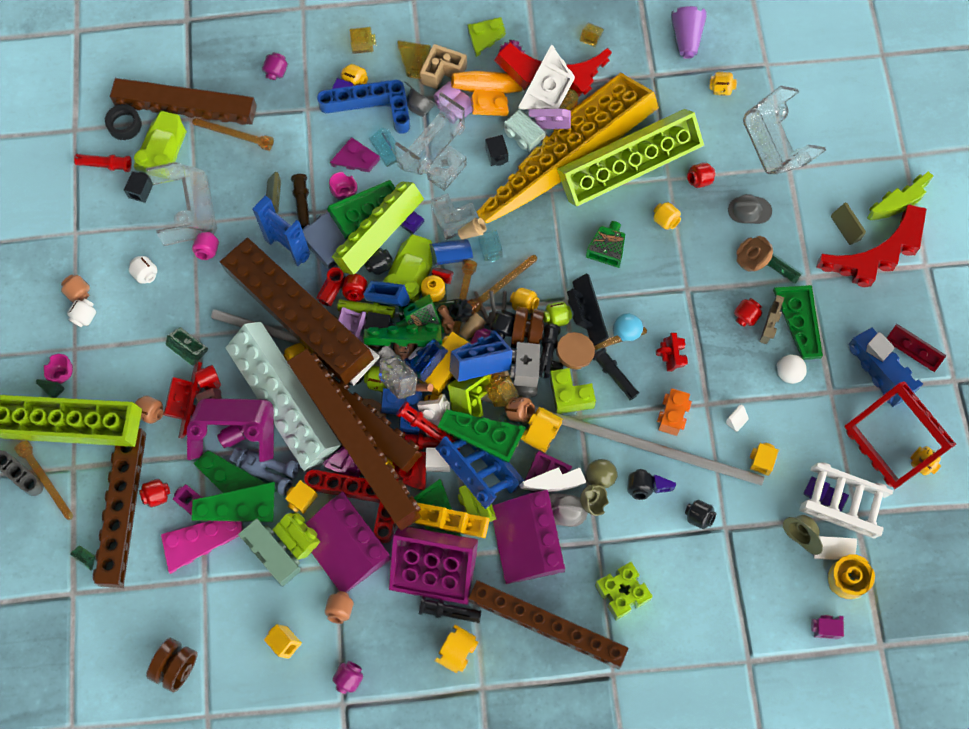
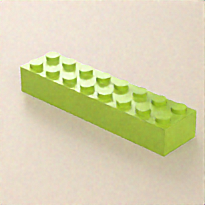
[557,108,704,207]
[0,395,142,447]

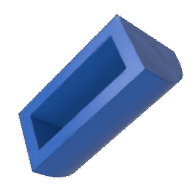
[430,239,473,266]
[363,281,410,306]

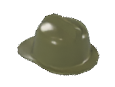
[783,515,823,555]

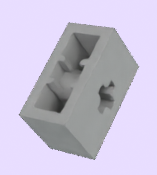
[510,342,540,387]

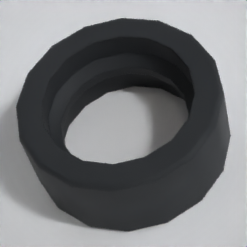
[105,104,142,140]

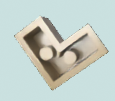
[420,44,467,90]

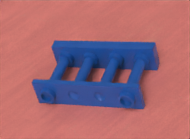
[252,196,310,266]
[435,436,524,509]

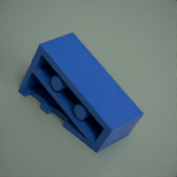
[450,330,513,382]

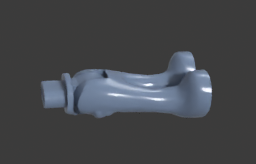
[230,447,300,496]

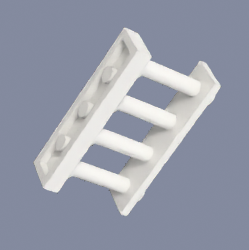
[799,462,893,538]

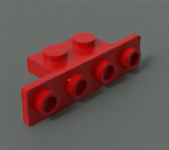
[163,362,202,439]

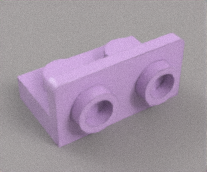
[529,109,571,129]

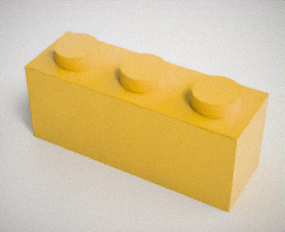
[418,332,471,396]

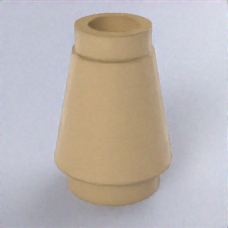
[458,218,487,240]
[459,312,486,340]

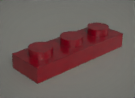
[886,323,947,372]

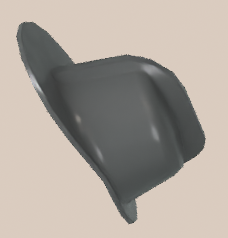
[404,81,438,117]
[728,194,772,224]

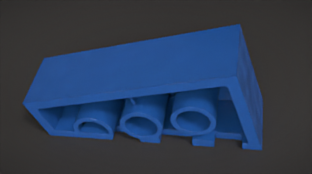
[848,327,923,407]

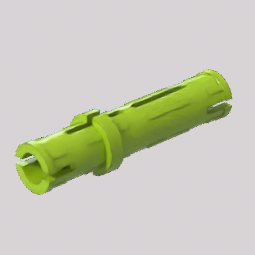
[337,299,395,318]

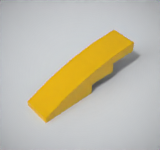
[414,503,490,538]

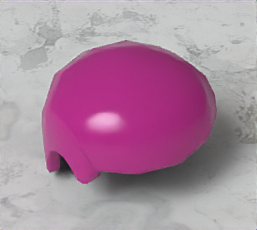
[329,172,357,200]
[44,353,73,384]

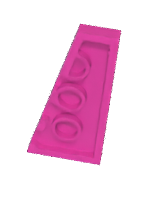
[161,521,244,574]

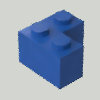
[380,388,422,435]

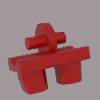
[656,333,688,372]

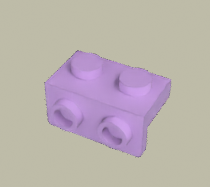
[338,307,367,341]

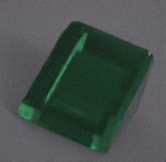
[36,379,65,398]
[70,545,95,571]

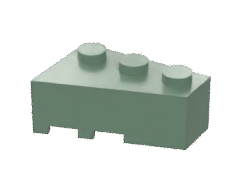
[238,519,301,586]

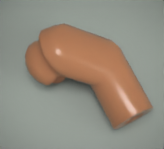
[437,305,455,334]

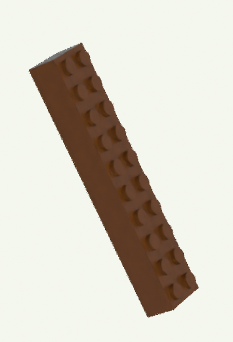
[219,237,374,385]
[287,349,421,531]

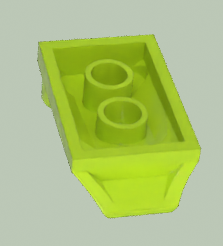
[133,111,187,178]
[383,234,433,304]

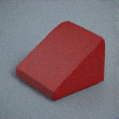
[432,268,454,284]

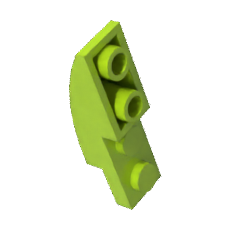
[867,171,934,220]

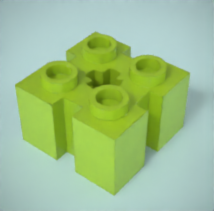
[595,561,653,620]

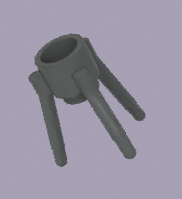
[474,291,507,328]

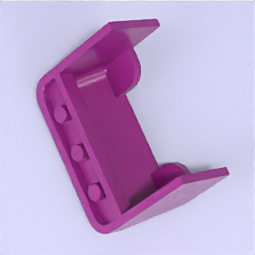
[187,398,274,462]

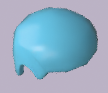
[613,313,643,341]

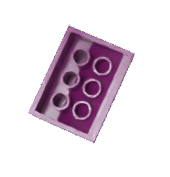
[492,490,565,585]
[305,492,391,593]
[389,527,478,605]

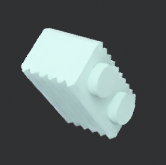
[505,109,545,152]

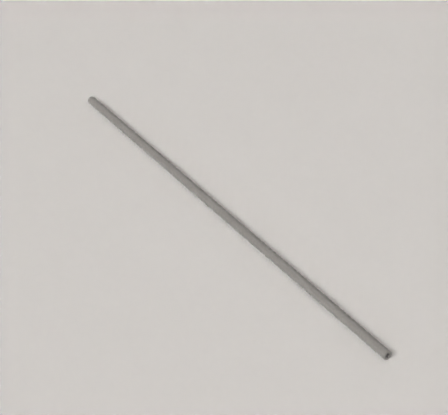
[211,309,764,486]

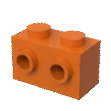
[657,388,692,436]

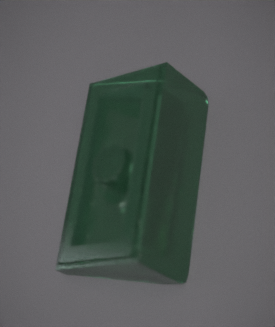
[767,253,803,284]
[165,327,208,366]

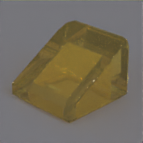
[580,23,604,47]

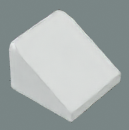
[726,404,748,432]

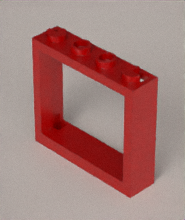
[844,381,957,489]

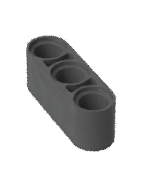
[0,450,44,496]

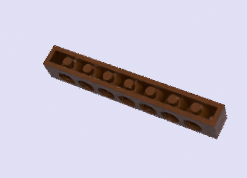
[92,428,146,588]
[468,580,629,670]

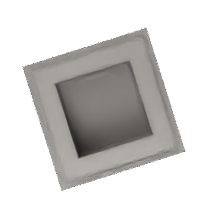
[866,332,895,362]

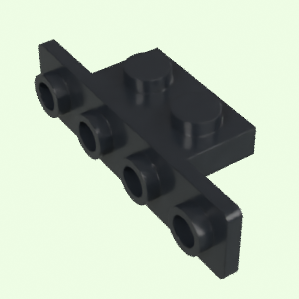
[567,273,609,346]

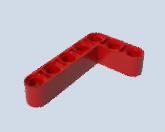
[304,470,396,543]

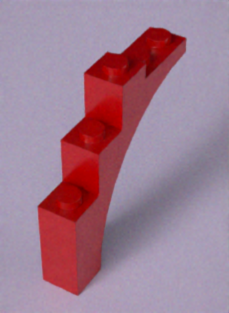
[494,42,612,98]
[816,204,927,287]

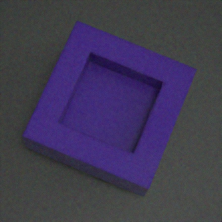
[400,211,424,234]

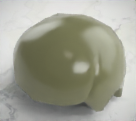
[586,459,618,488]
[580,484,609,516]

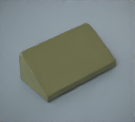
[266,172,281,213]
[831,202,866,245]

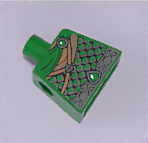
[586,221,625,268]
[396,294,444,333]

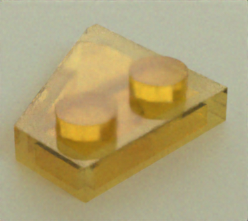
[397,41,431,79]

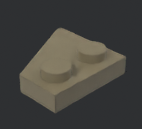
[760,295,784,344]

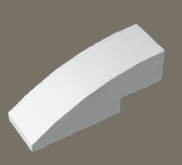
[519,468,586,492]

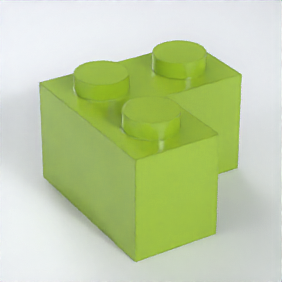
[550,368,596,414]
[448,374,493,417]

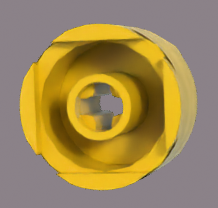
[521,407,563,453]
[828,554,875,599]
[435,624,479,673]

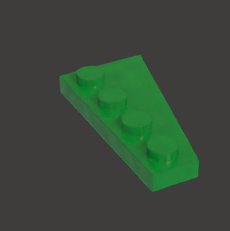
[327,180,396,239]
[773,285,823,360]
[364,323,442,348]
[437,409,526,463]

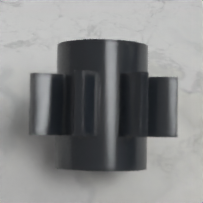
[449,299,472,322]

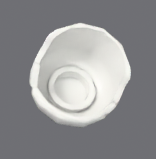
[776,354,807,384]

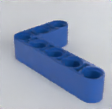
[317,80,410,134]

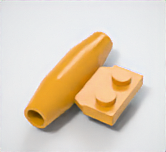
[451,71,523,116]

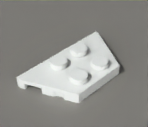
[518,45,575,110]

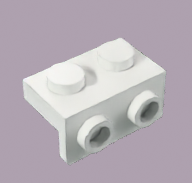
[417,394,450,437]

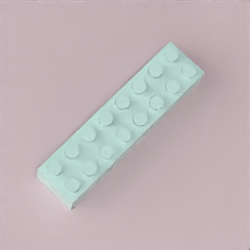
[225,322,341,471]

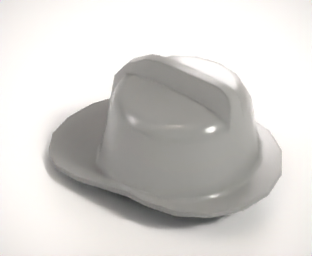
[549,494,588,527]

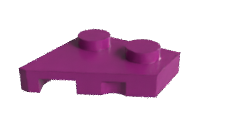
[330,137,380,172]
[323,446,361,477]
[524,451,572,493]

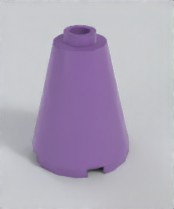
[671,6,707,59]

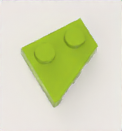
[468,17,506,57]

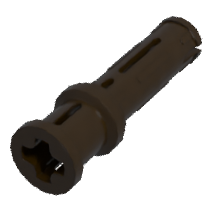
[291,173,310,229]

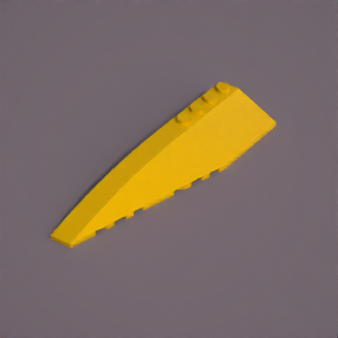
[475,73,659,224]

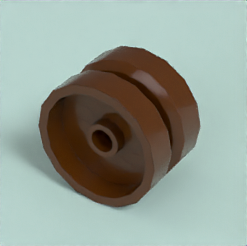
[511,306,544,348]
[146,638,197,693]

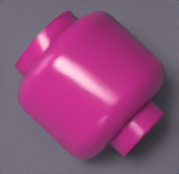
[192,232,219,260]

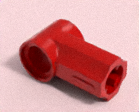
[316,267,345,307]
[194,365,221,390]

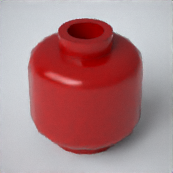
[687,162,715,188]
[342,274,368,301]
[734,298,763,327]
[139,479,170,508]

